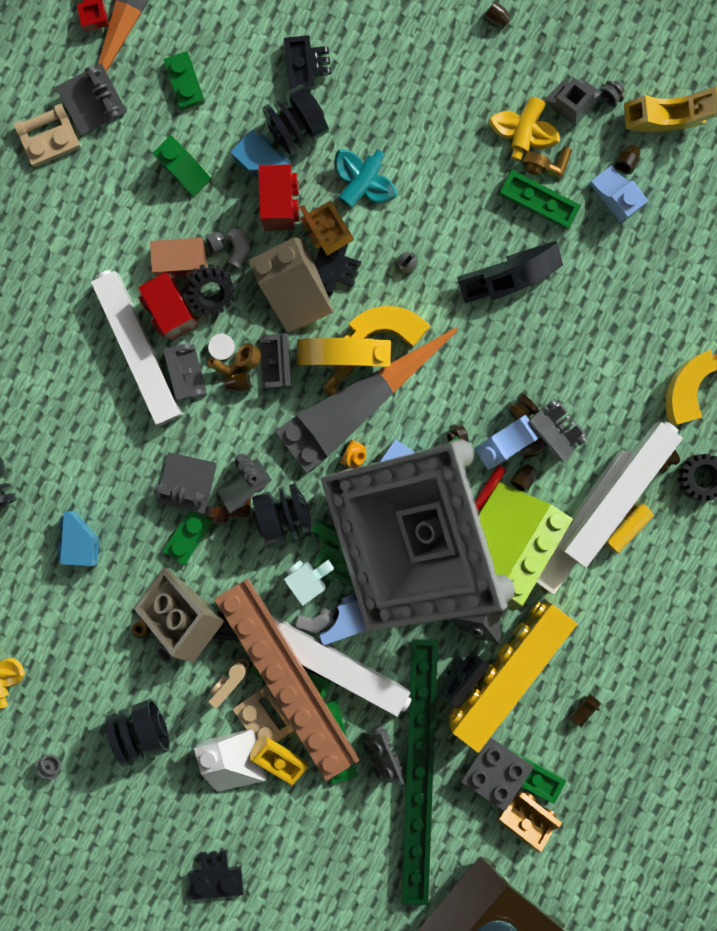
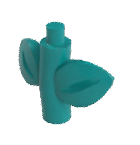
[334,149,398,208]

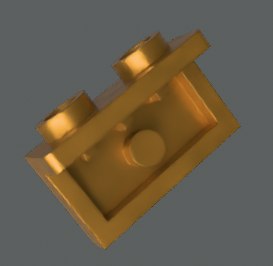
[299,200,354,256]
[496,791,562,853]

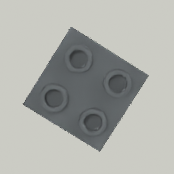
[56,63,127,135]
[529,399,588,463]
[153,452,217,514]
[217,453,272,513]
[361,725,404,785]
[461,737,534,811]

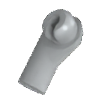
[227,228,250,269]
[295,608,334,633]

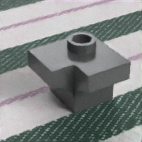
[546,78,602,126]
[450,609,505,643]

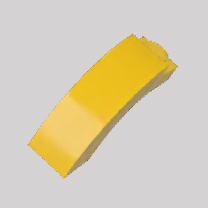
[624,86,717,132]
[344,306,430,348]
[297,338,391,367]
[666,350,717,425]

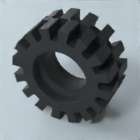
[185,263,235,315]
[677,454,717,501]

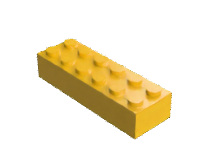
[448,599,577,753]

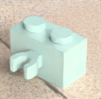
[284,559,334,606]

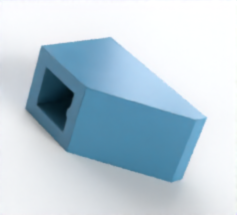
[230,130,290,177]
[57,511,99,566]

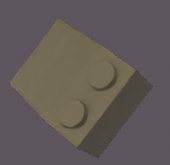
[249,238,334,333]
[134,568,224,663]

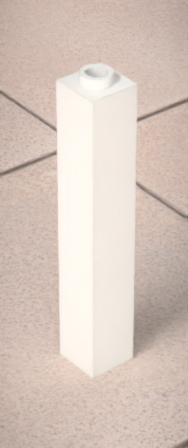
[91,270,184,426]
[560,422,683,568]
[536,449,633,594]
[272,615,412,717]

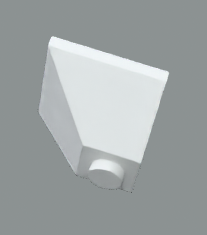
[194,729,267,792]

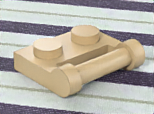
[14,103,81,168]
[209,657,250,709]
[232,684,294,742]

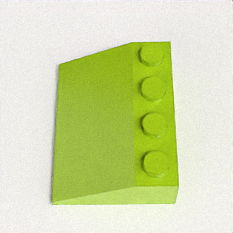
[478,482,573,612]

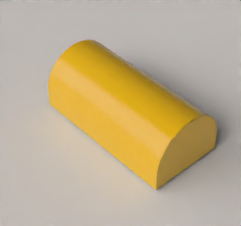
[605,502,654,554]
[250,735,309,786]

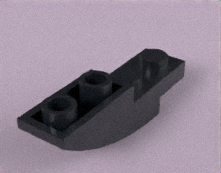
[457,240,563,303]

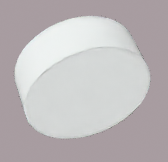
[208,334,235,361]

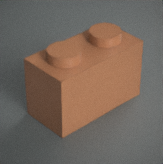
[150,238,207,280]

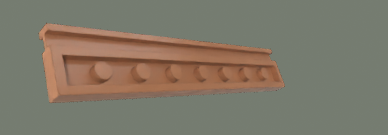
[214,578,359,781]

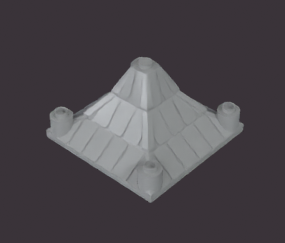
[320,440,515,631]

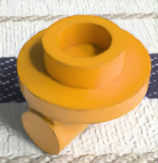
[340,439,366,469]

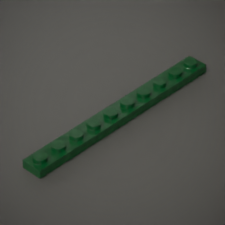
[402,638,438,905]

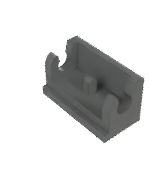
[260,333,292,390]
[163,343,208,402]

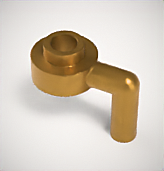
[523,147,572,178]
[208,343,261,378]
[323,366,357,397]

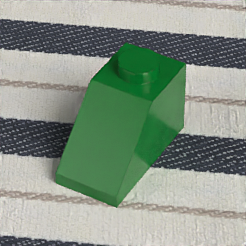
[152,135,212,197]

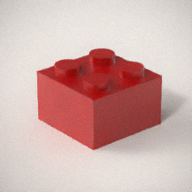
[259,164,300,231]
[138,272,199,341]

